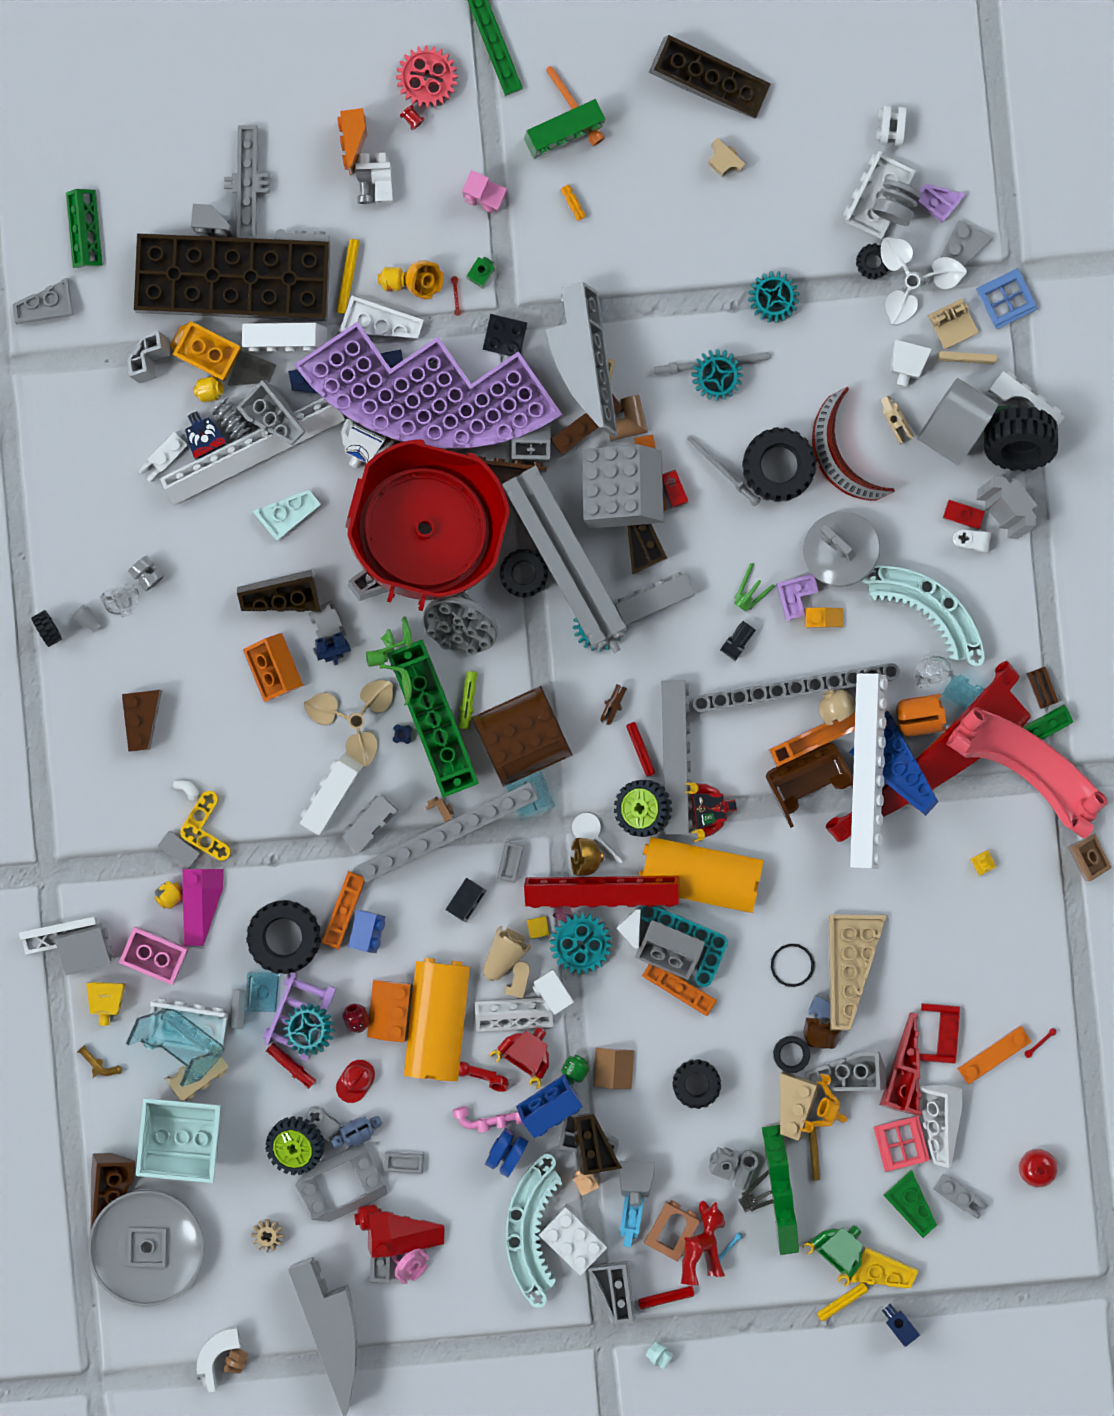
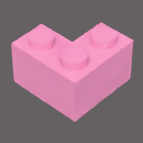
[462,170,507,213]

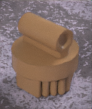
[224,1348,248,1374]

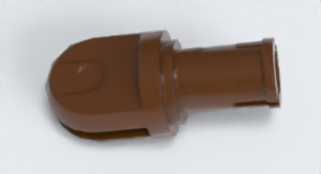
[600,684,627,725]

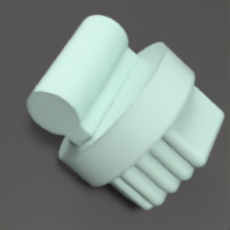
[646,1342,673,1369]

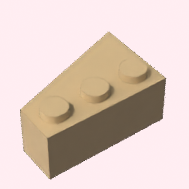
[164,1047,229,1102]
[780,1071,820,1141]

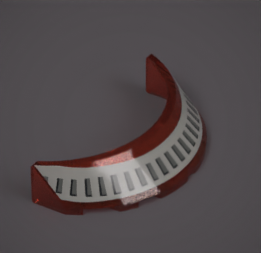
[812,386,895,501]

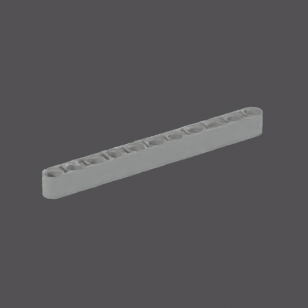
[693,663,900,712]

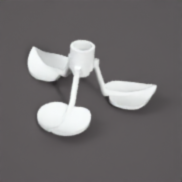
[881,237,967,325]

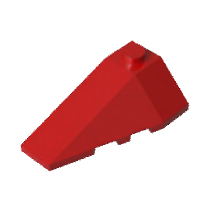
[368,1211,444,1258]

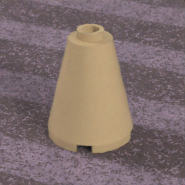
[483,926,531,981]

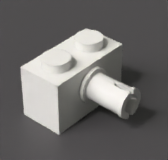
[532,969,574,1015]

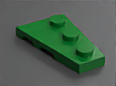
[883,1169,937,1238]

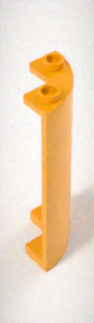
[638,837,763,913]
[404,958,470,1082]

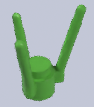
[734,563,775,612]

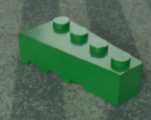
[524,98,605,159]

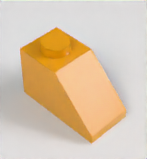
[804,607,843,628]

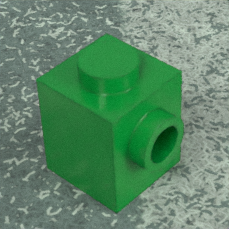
[466,257,495,289]

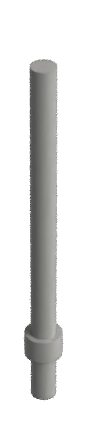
[654,352,768,374]

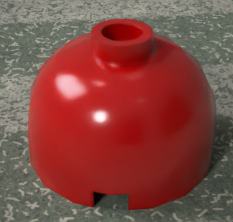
[1019,1149,1058,1188]

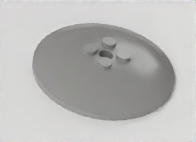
[88,1190,204,1307]

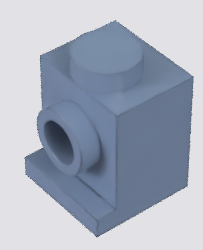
[807,995,830,1021]

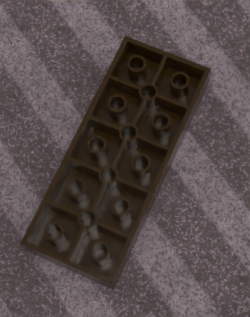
[134,233,331,321]

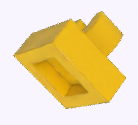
[970,850,996,876]

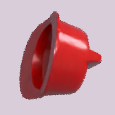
[336,1060,375,1103]

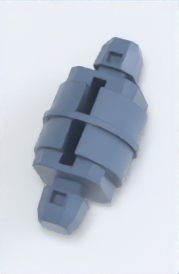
[331,1116,382,1148]

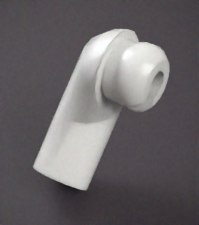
[173,780,199,801]

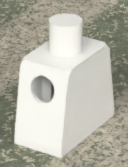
[891,340,931,388]

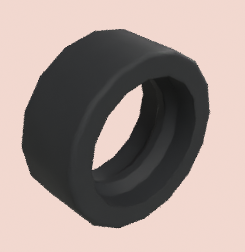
[773,1036,810,1073]

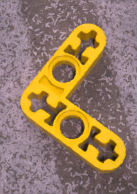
[180,791,231,861]

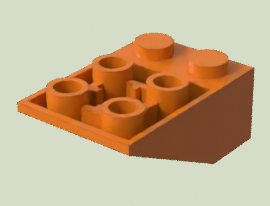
[337,108,367,175]

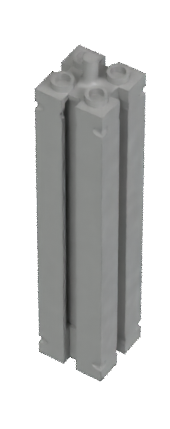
[502,465,627,653]

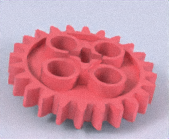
[396,45,458,109]

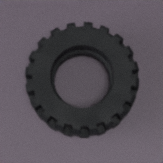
[984,406,1058,471]
[742,427,817,502]
[246,900,321,974]

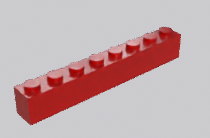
[524,876,680,908]

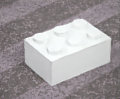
[539,1205,607,1276]

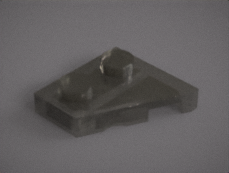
[227,350,277,386]

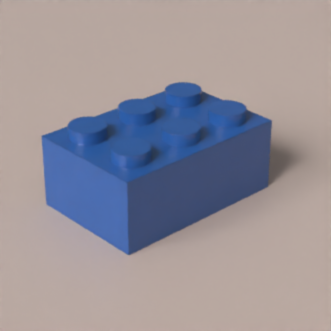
[516,1075,583,1138]

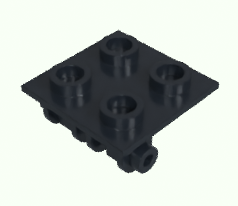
[482,314,528,356]

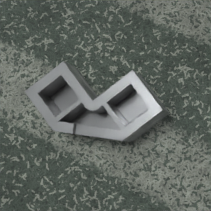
[127,331,171,384]

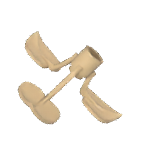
[304,680,393,767]

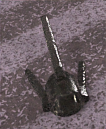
[738,1170,773,1212]

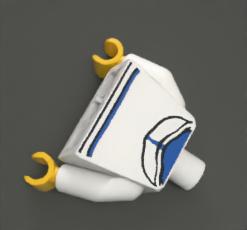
[341,418,398,468]

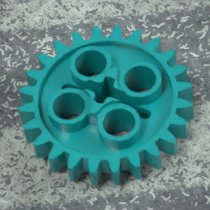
[549,912,612,975]

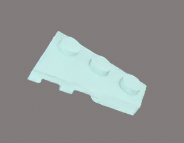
[252,490,321,541]

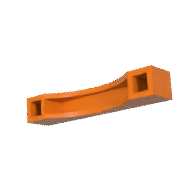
[768,708,856,767]

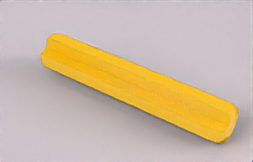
[817,1283,868,1322]

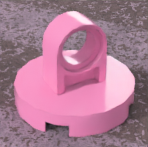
[392,1249,429,1284]

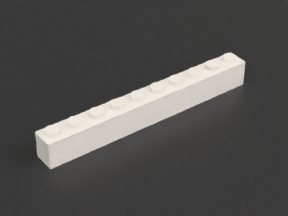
[160,398,345,505]
[850,674,888,869]

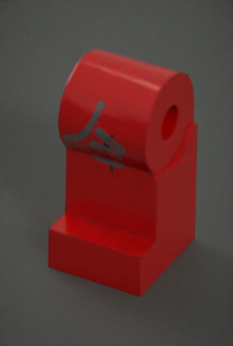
[662,470,688,508]

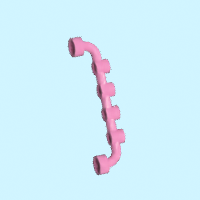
[452,1106,523,1132]

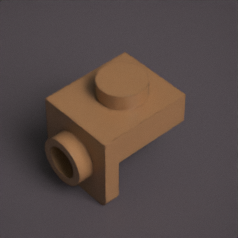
[425,797,454,822]

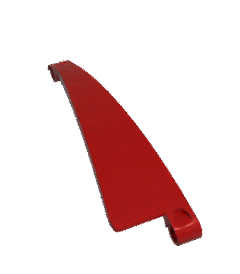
[825,661,1031,842]

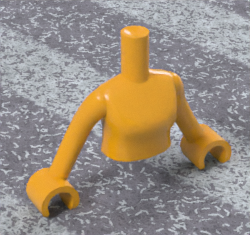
[800,1073,847,1133]

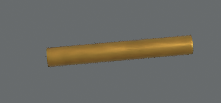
[809,1127,820,1180]

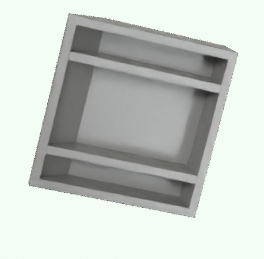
[582,444,664,529]

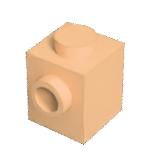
[573,1170,599,1196]

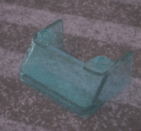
[126,1008,224,1087]

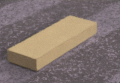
[937,351,997,365]

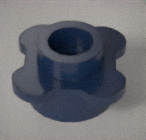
[393,724,412,744]

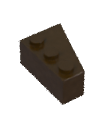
[571,1113,622,1175]

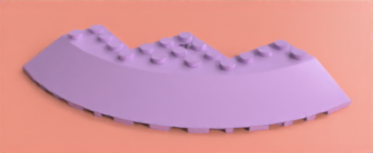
[294,321,562,448]

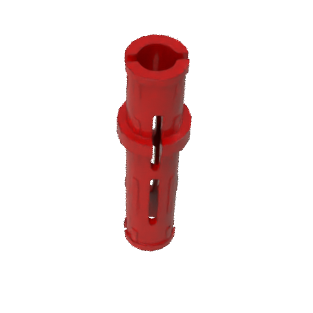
[265,1042,316,1089]

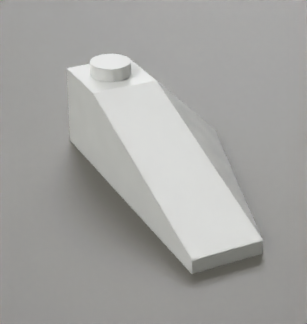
[919,1085,962,1168]

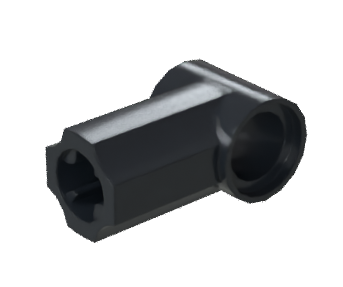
[720,621,756,661]

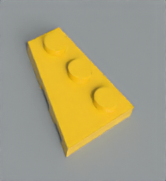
[850,1246,918,1289]

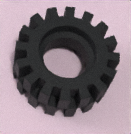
[856,243,889,280]
[31,610,62,647]

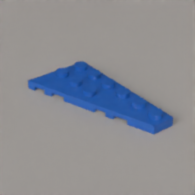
[849,710,939,816]

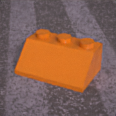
[243,633,303,702]
[367,980,411,1043]

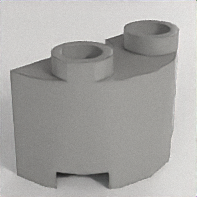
[308,600,347,643]

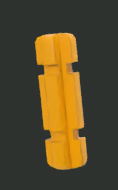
[561,184,586,221]

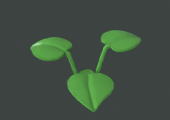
[366,616,412,706]

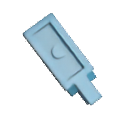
[620,1196,644,1247]

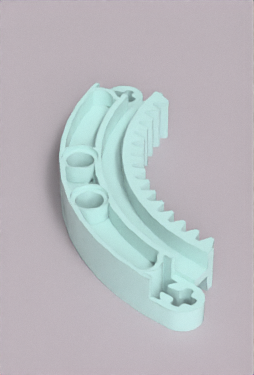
[861,566,985,666]
[506,1153,562,1308]

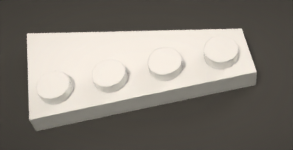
[339,296,424,339]

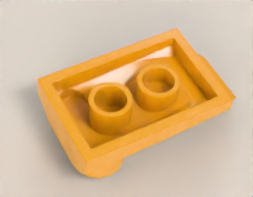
[170,321,241,381]

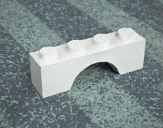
[987,371,1065,425]

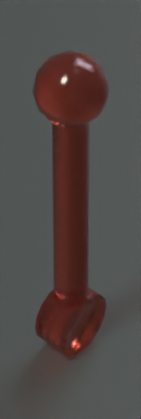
[451,276,461,316]

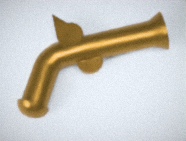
[77,1045,122,1078]

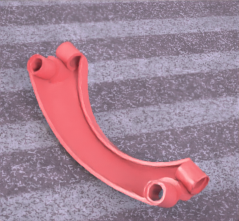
[947,707,1108,839]

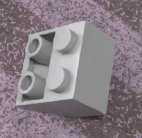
[191,203,233,237]
[512,423,551,462]

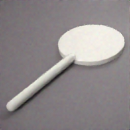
[572,813,623,864]

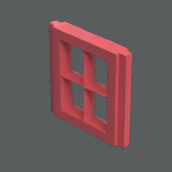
[873,1116,930,1172]

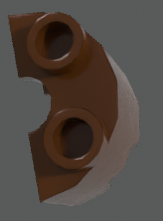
[803,1018,842,1049]

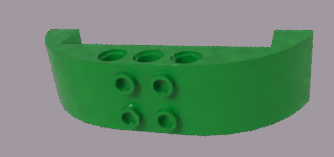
[387,639,479,798]

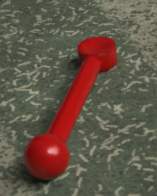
[1024,1028,1056,1058]

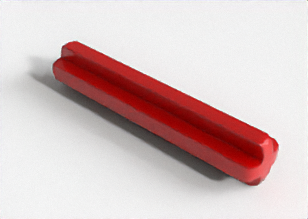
[626,722,655,777]
[638,1286,695,1309]

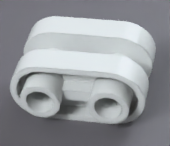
[876,106,906,146]

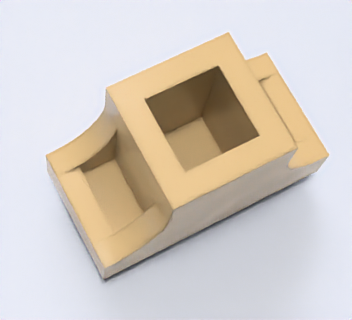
[708,138,745,177]

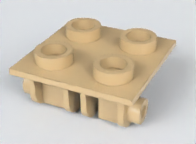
[928,299,979,349]

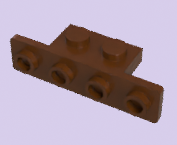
[478,456,547,487]

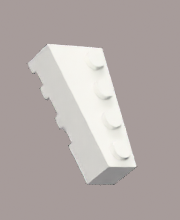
[299,753,364,836]

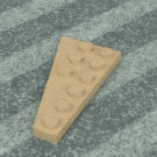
[829,915,887,1031]

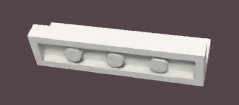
[19,916,98,955]
[475,998,553,1032]

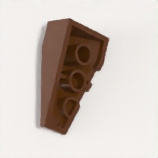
[90,1153,135,1231]

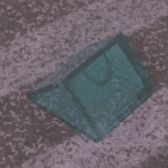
[506,771,556,821]
[244,971,279,1012]

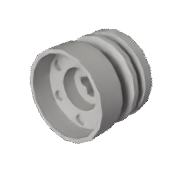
[872,179,922,226]

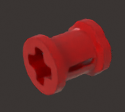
[400,105,425,130]

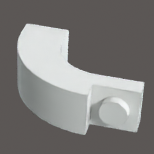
[197,1326,242,1392]

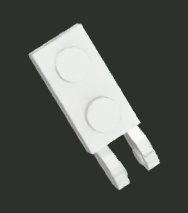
[138,432,188,482]

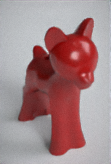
[680,1201,725,1286]

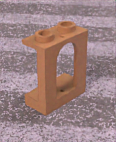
[644,1200,700,1262]

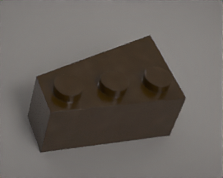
[627,524,667,575]

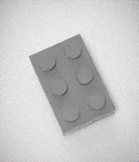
[635,920,705,980]

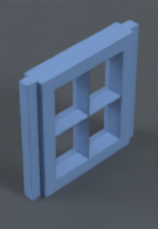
[976,268,1037,330]

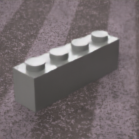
[615,572,695,626]

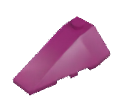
[183,869,224,946]

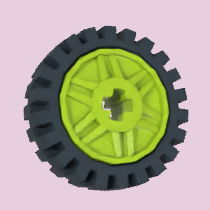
[614,780,672,837]
[265,1116,324,1175]

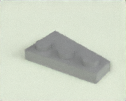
[933,220,993,272]
[13,278,73,324]

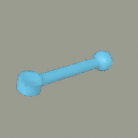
[719,1233,742,1263]

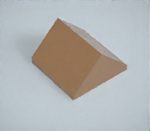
[1068,834,1112,882]
[593,1048,634,1089]

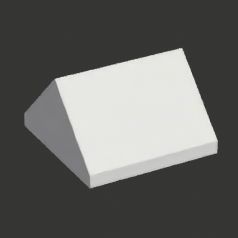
[616,908,640,949]

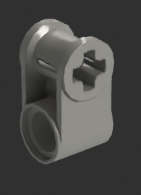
[306,1106,342,1142]

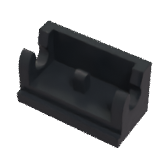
[445,878,487,922]

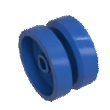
[485,1128,529,1178]

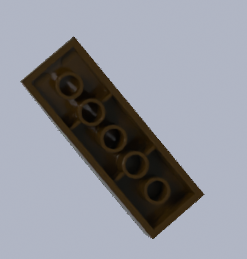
[649,35,771,119]

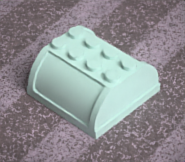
[136,1098,221,1183]

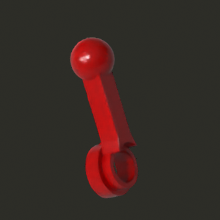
[459,1061,509,1092]

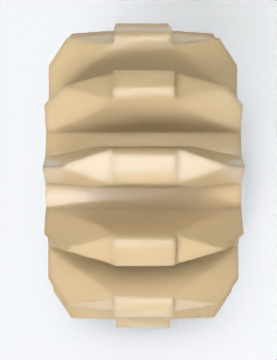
[251,1219,284,1252]

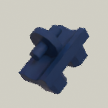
[313,632,351,666]

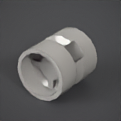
[128,555,164,592]

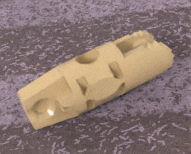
[881,396,915,445]

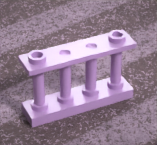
[263,972,337,1061]

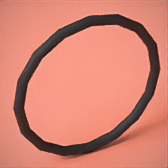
[771,944,814,987]

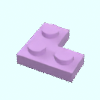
[776,574,819,621]

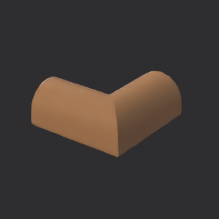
[609,395,648,441]

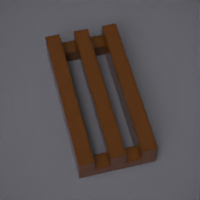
[1026,667,1058,709]

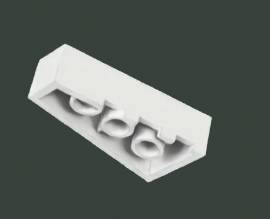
[242,323,327,352]

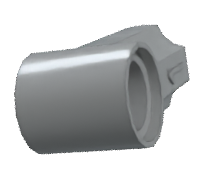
[731,1150,758,1191]

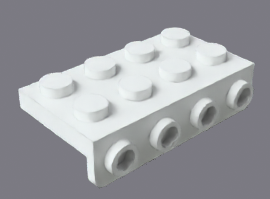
[843,151,916,240]
[145,998,228,1055]

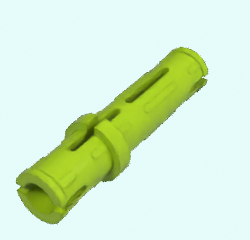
[458,671,478,730]

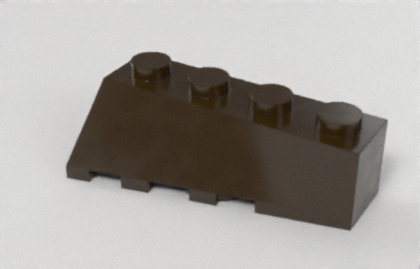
[237,570,321,612]

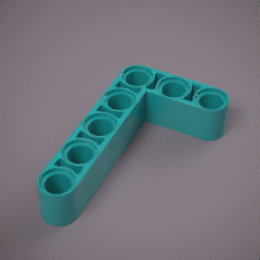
[640,905,728,987]

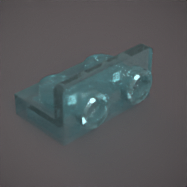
[942,674,984,710]

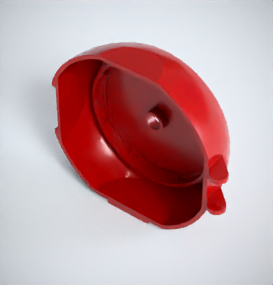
[345,439,509,611]

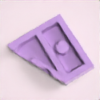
[915,183,965,223]

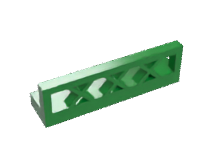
[66,189,103,268]

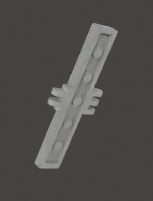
[224,125,270,238]

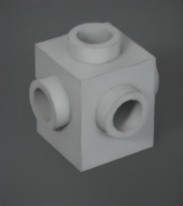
[709,1147,739,1180]

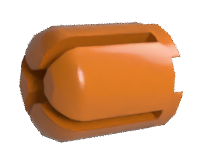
[896,693,947,737]

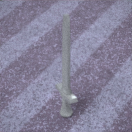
[687,436,761,506]

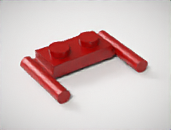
[919,1003,960,1064]

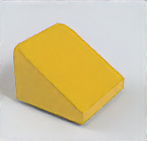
[527,916,549,939]

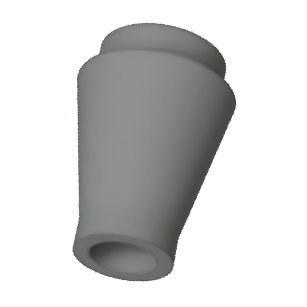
[73,605,101,632]

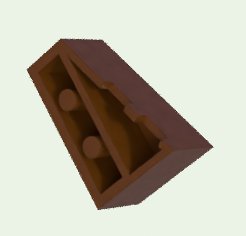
[122,690,163,752]

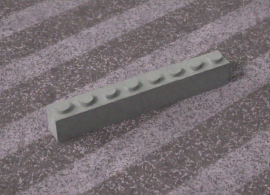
[661,680,692,834]

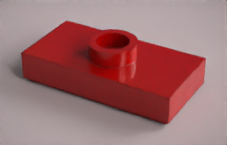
[942,500,985,530]

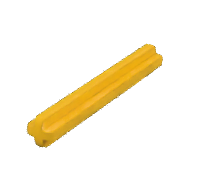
[336,239,360,314]

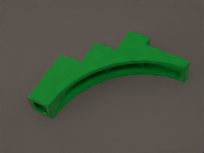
[762,1125,799,1255]

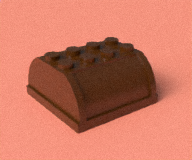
[471,686,573,787]

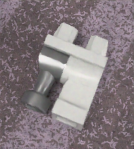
[355,153,393,204]

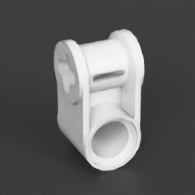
[952,530,991,553]

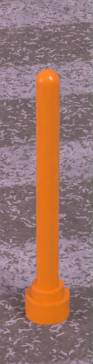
[546,66,605,146]

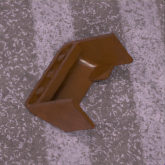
[766,743,853,828]

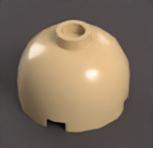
[819,689,856,725]

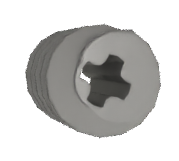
[211,397,253,440]

